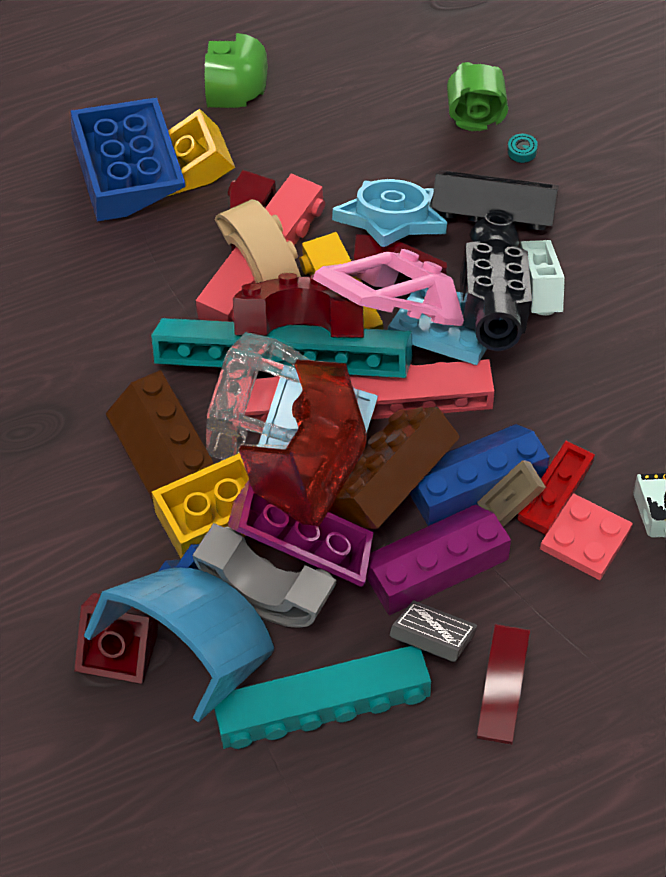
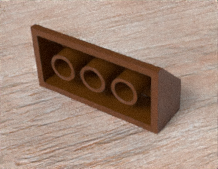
[106,370,214,504]

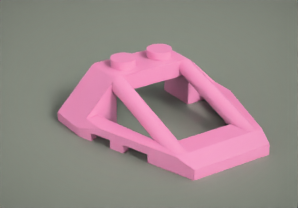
[313,249,464,326]

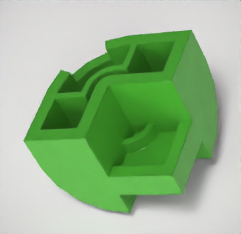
[205,33,268,108]

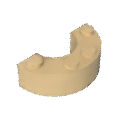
[215,199,301,283]

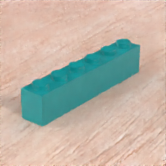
[214,646,431,749]

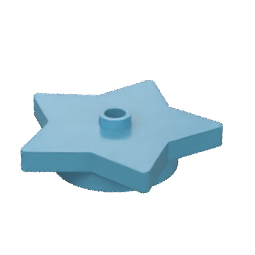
[332,179,447,247]

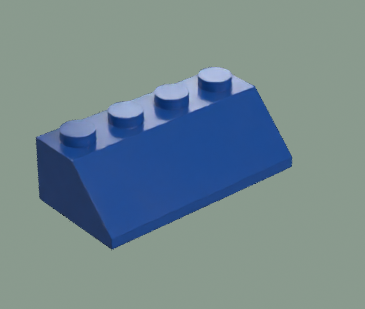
[409,424,550,526]

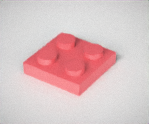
[540,493,633,580]

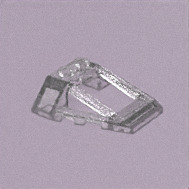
[206,332,359,461]

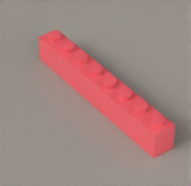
[232,359,494,431]

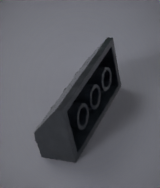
[431,170,559,230]

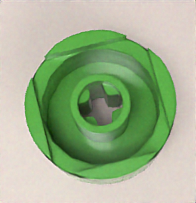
[447,62,508,131]

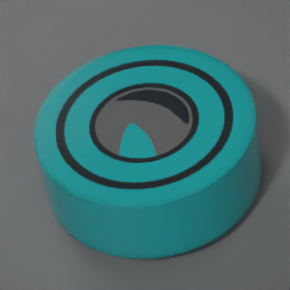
[507,133,538,163]

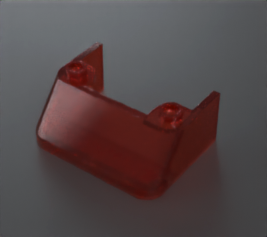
[238,359,367,526]

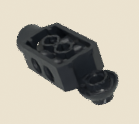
[460,211,532,351]

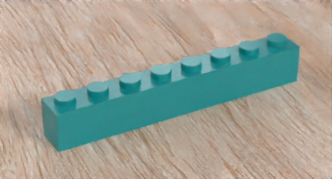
[151,318,412,378]

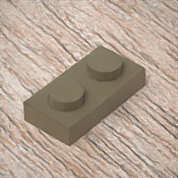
[477,460,546,527]

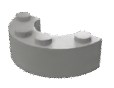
[192,523,336,628]

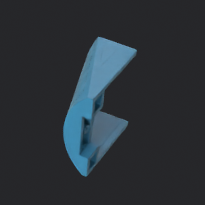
[84,567,274,723]

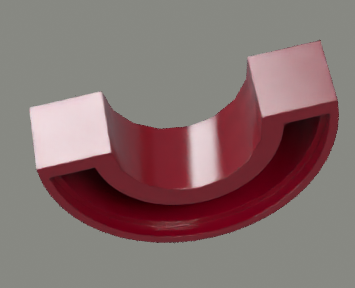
[233,273,364,338]

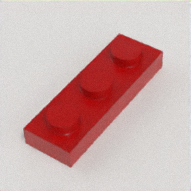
[518,441,595,535]

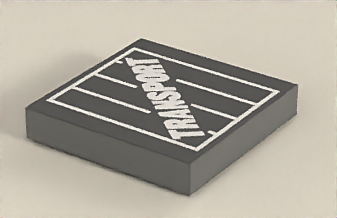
[389,600,477,662]

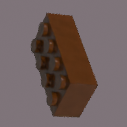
[319,407,460,529]

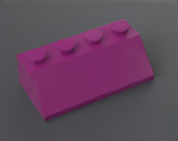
[228,477,373,587]
[366,504,511,616]

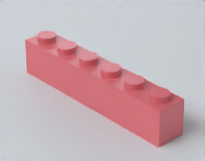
[196,173,325,322]

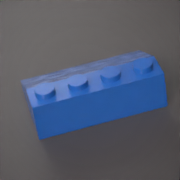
[70,97,185,222]

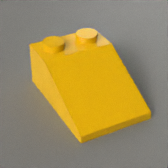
[166,109,235,197]

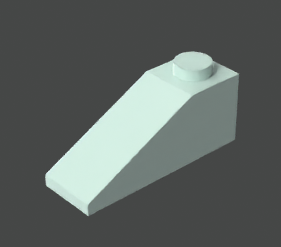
[520,240,565,316]

